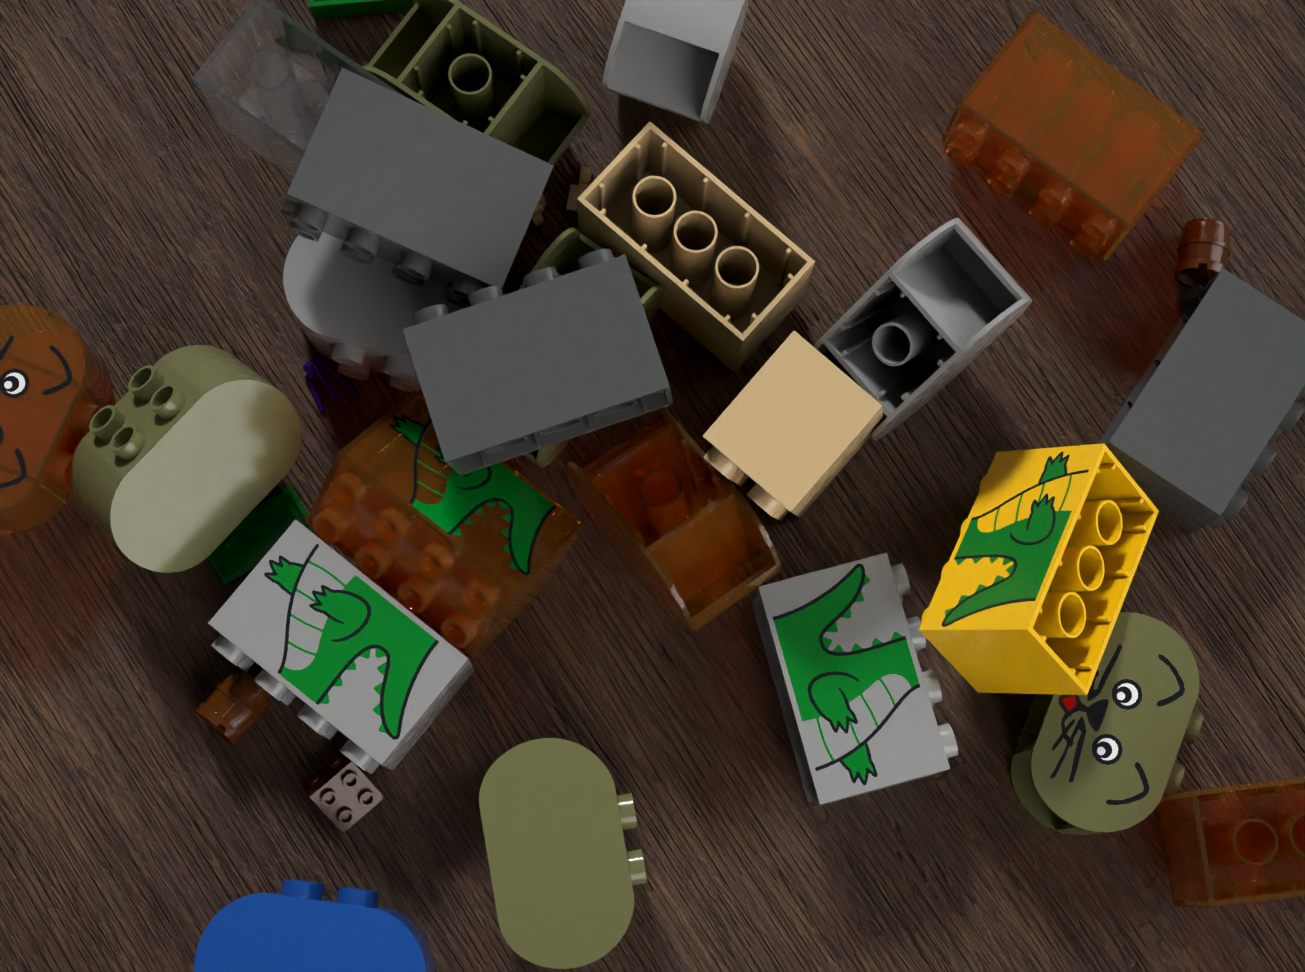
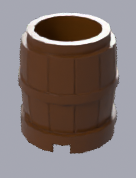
[1174,218,1231,289]
[194,669,272,746]

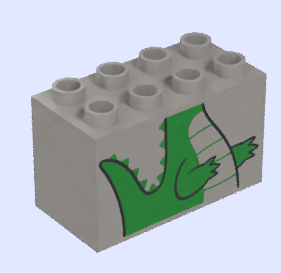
[208,519,475,774]
[751,552,958,809]

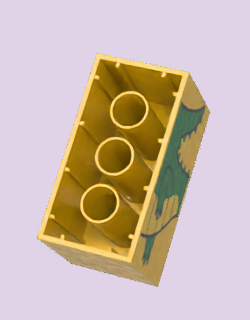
[919,443,1159,695]

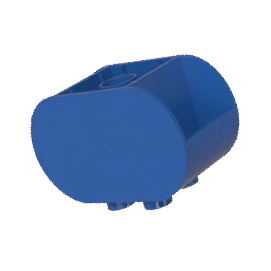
[194,879,435,972]

